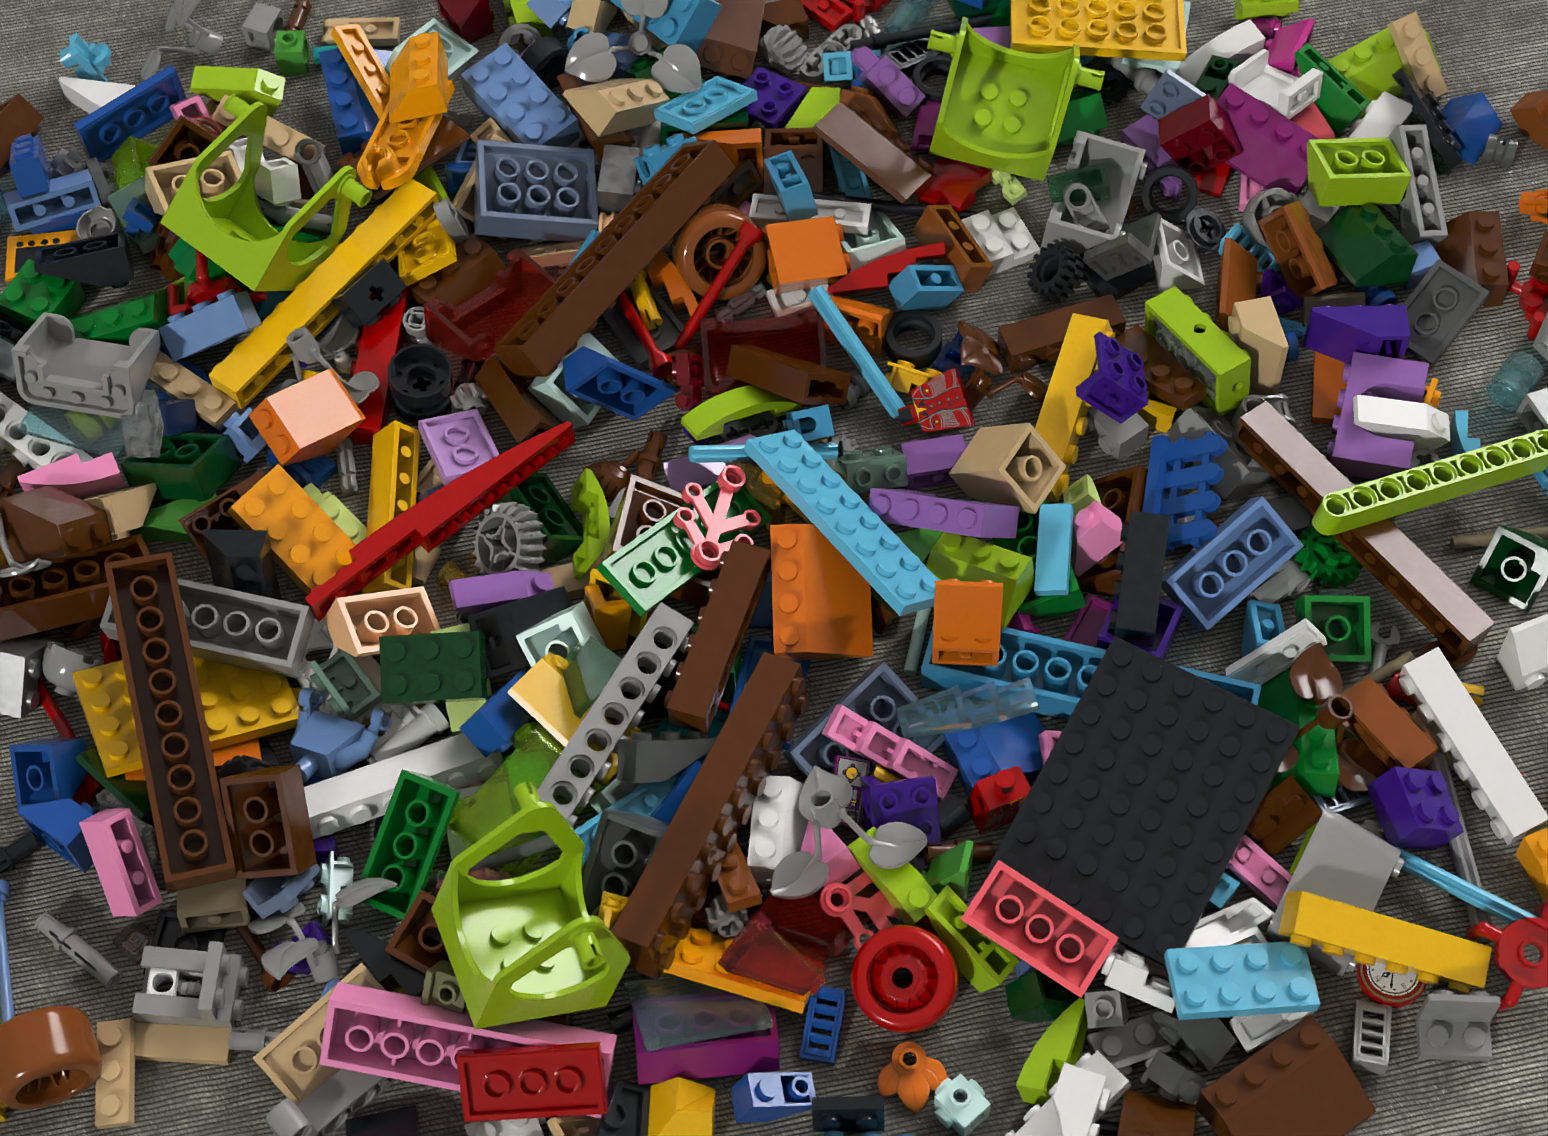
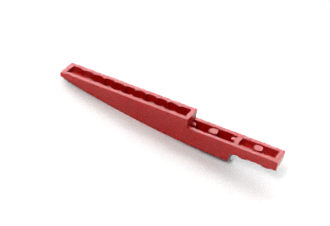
[304,421,576,622]

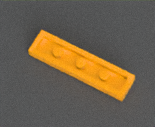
[331,24,390,119]

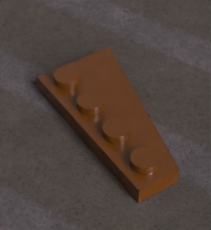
[1115,324,1206,411]

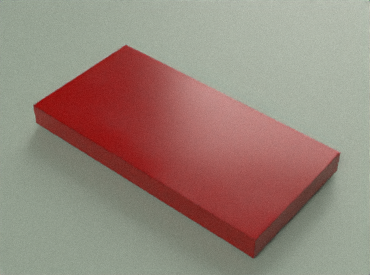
[456,1042,608,1122]

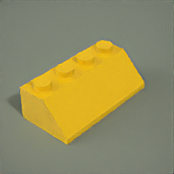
[507,652,642,785]

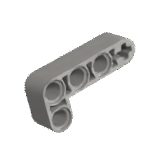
[266,1069,398,1136]

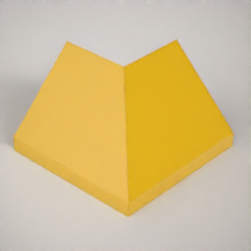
[647,1077,716,1136]

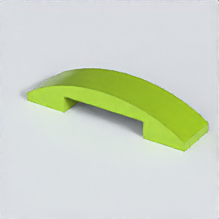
[681,385,802,441]
[571,468,610,580]

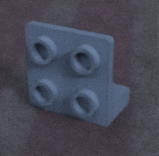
[1140,69,1206,120]

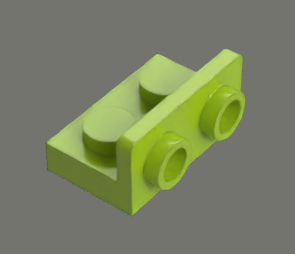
[1234,0,1299,20]

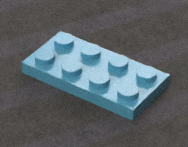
[1164,941,1321,1020]

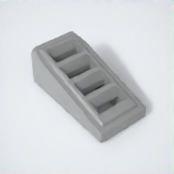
[1349,1000,1392,1075]

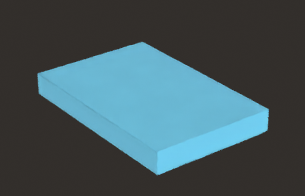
[654,76,758,134]

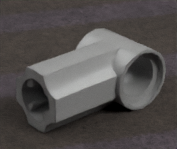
[294,138,334,194]
[1246,557,1312,604]

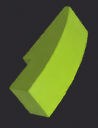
[1016,998,1089,1106]

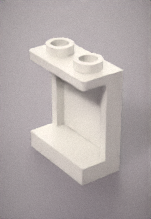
[1228,49,1323,119]

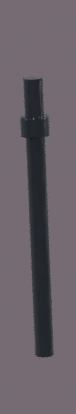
[850,14,994,51]
[812,191,981,220]

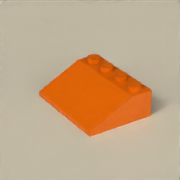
[770,524,873,660]

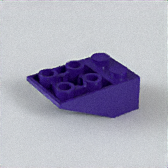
[1302,304,1411,364]

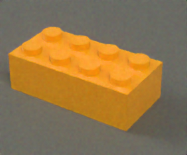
[227,464,356,596]

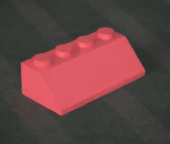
[961,860,1119,998]

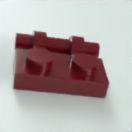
[672,353,705,411]

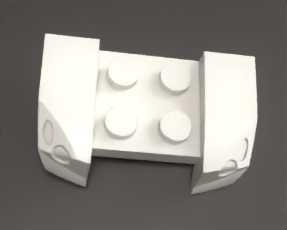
[1185,897,1318,1053]

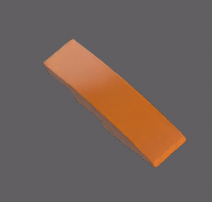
[646,250,707,334]

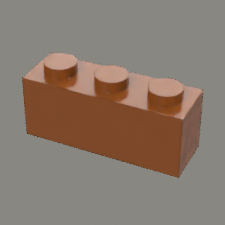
[912,205,994,293]
[1342,676,1438,771]

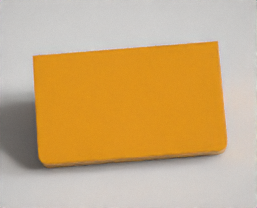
[584,584,632,651]

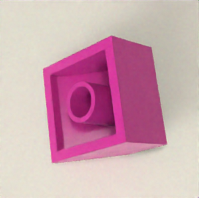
[1264,19,1315,77]

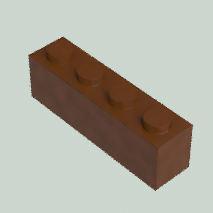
[997,294,1126,373]

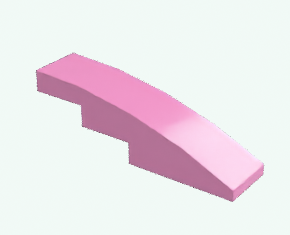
[821,704,959,799]

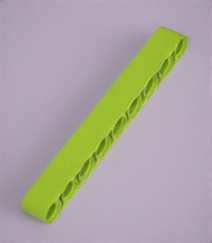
[1312,429,1548,536]

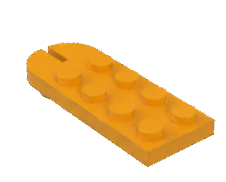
[357,80,455,190]
[661,927,821,1014]

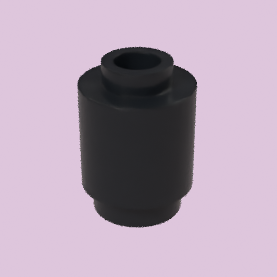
[938,793,971,840]

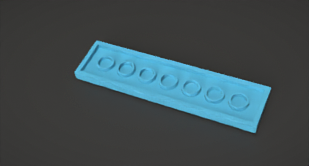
[743,429,939,616]

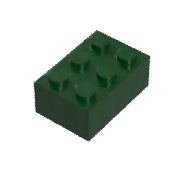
[120,432,241,502]
[379,631,487,706]

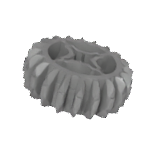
[471,502,547,576]

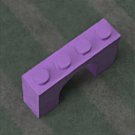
[1326,352,1429,480]
[868,488,1020,538]

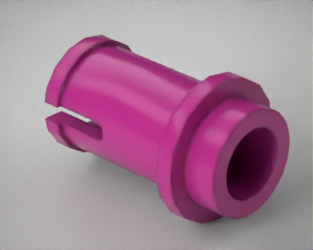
[1246,16,1282,39]

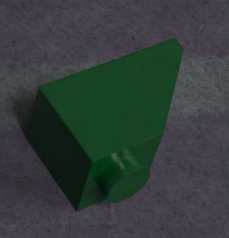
[1005,970,1085,1023]

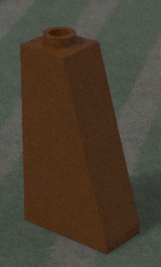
[726,345,851,405]
[474,355,562,444]

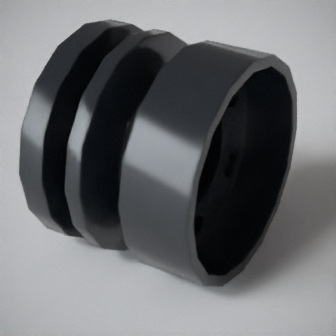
[388,343,454,425]

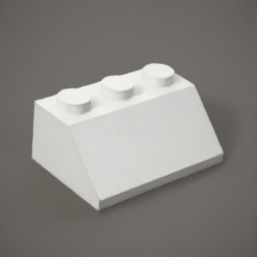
[1496,614,1548,691]
[747,775,809,885]

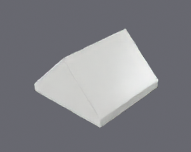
[1152,218,1205,292]

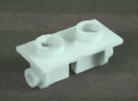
[317,851,354,927]

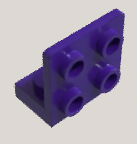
[742,67,807,130]
[1076,332,1148,424]
[860,775,941,843]

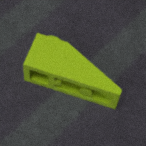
[189,66,286,118]
[847,826,937,926]
[924,885,1020,993]

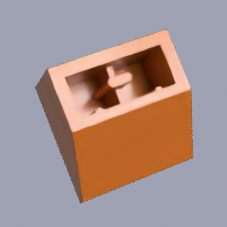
[823,294,893,356]

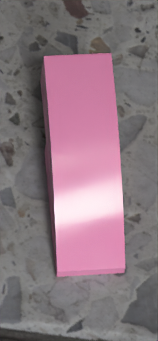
[17,452,126,497]

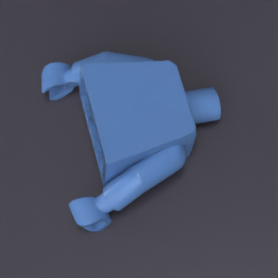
[289,688,392,783]

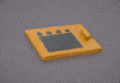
[5,230,79,283]

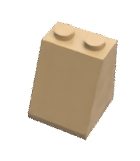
[949,423,1067,514]

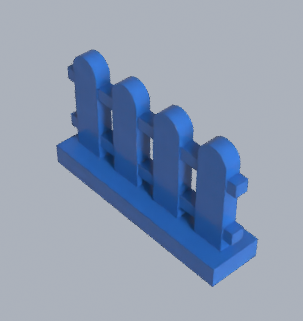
[1142,431,1228,558]

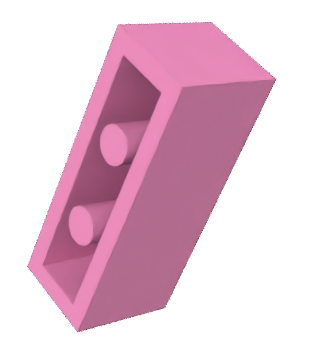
[79,808,163,916]

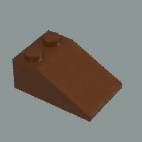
[696,0,766,81]

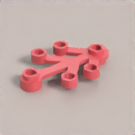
[673,465,761,570]
[820,870,936,950]

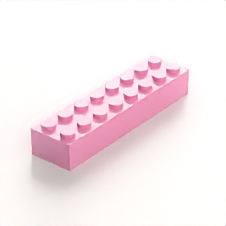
[319,982,617,1118]

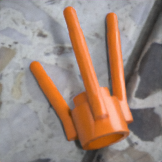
[1518,189,1548,225]

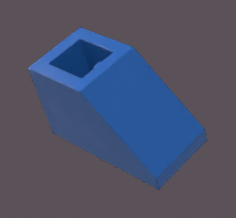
[730,1072,816,1123]

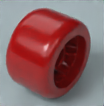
[851,925,960,1033]

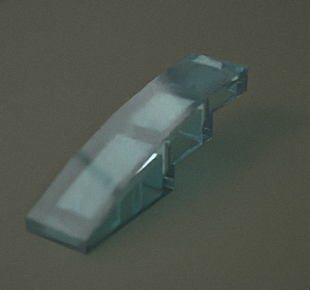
[896,677,1040,737]

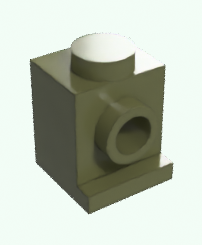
[421,960,468,1014]

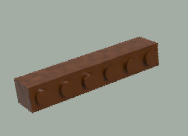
[664,540,771,734]

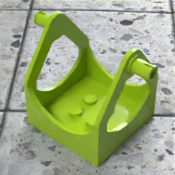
[927,17,1105,181]
[160,94,373,291]
[431,781,630,1029]

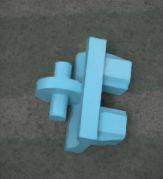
[60,33,112,82]

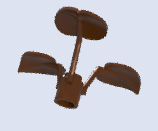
[957,320,1048,409]
[1277,643,1386,793]

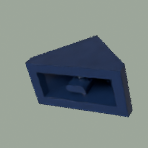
[155,398,197,437]

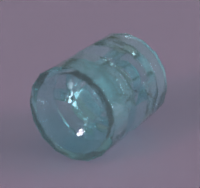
[1486,352,1544,411]

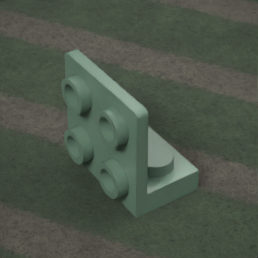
[108,176,164,254]

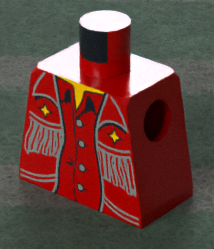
[898,368,976,433]
[968,766,1031,835]

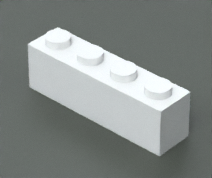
[1005,1050,1131,1136]

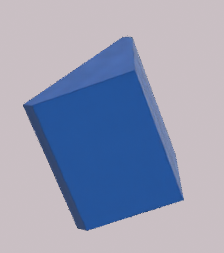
[1429,92,1503,165]

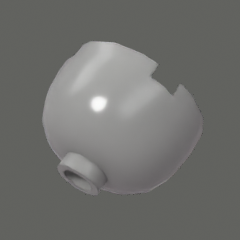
[1243,187,1303,248]
[42,640,104,697]

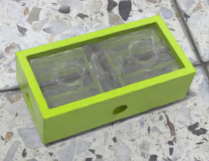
[1145,286,1252,417]

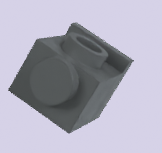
[1140,1050,1207,1105]

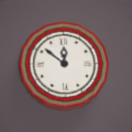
[1356,962,1427,1008]

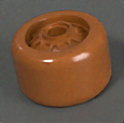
[672,204,767,300]
[0,1005,103,1110]

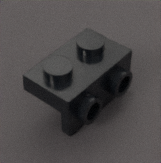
[812,1096,885,1132]

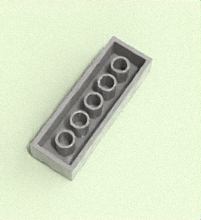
[100,578,315,679]

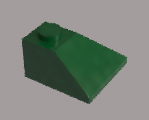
[1470,525,1548,612]

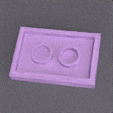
[418,409,500,486]

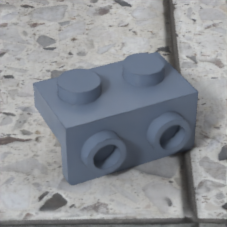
[242,864,321,920]

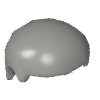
[76,205,122,240]

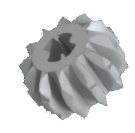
[759,24,807,75]

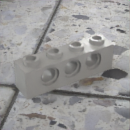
[1388,124,1448,248]

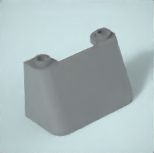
[1040,130,1148,253]
[11,312,160,419]
[1265,808,1405,977]

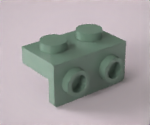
[834,446,908,494]
[309,650,382,721]

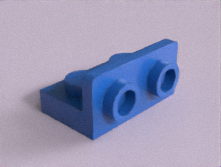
[265,444,338,489]

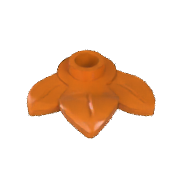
[878,1041,948,1113]

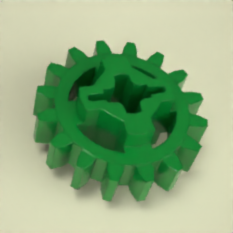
[1294,526,1363,589]

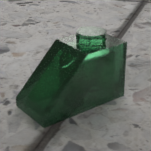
[563,636,623,718]

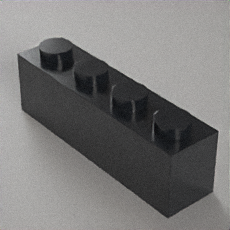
[1108,511,1170,647]

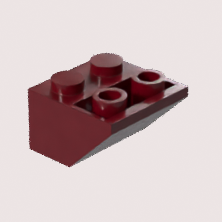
[436,0,495,44]
[1158,94,1242,177]

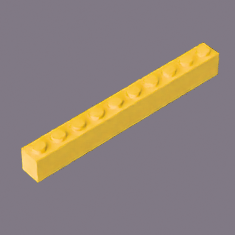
[209,178,438,409]

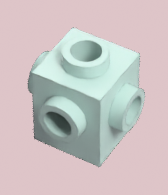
[934,1073,991,1136]

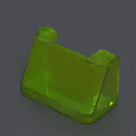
[448,722,603,879]

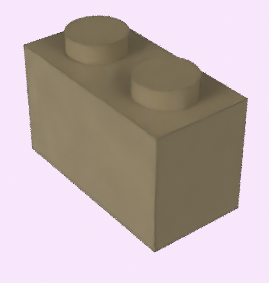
[177,876,252,934]

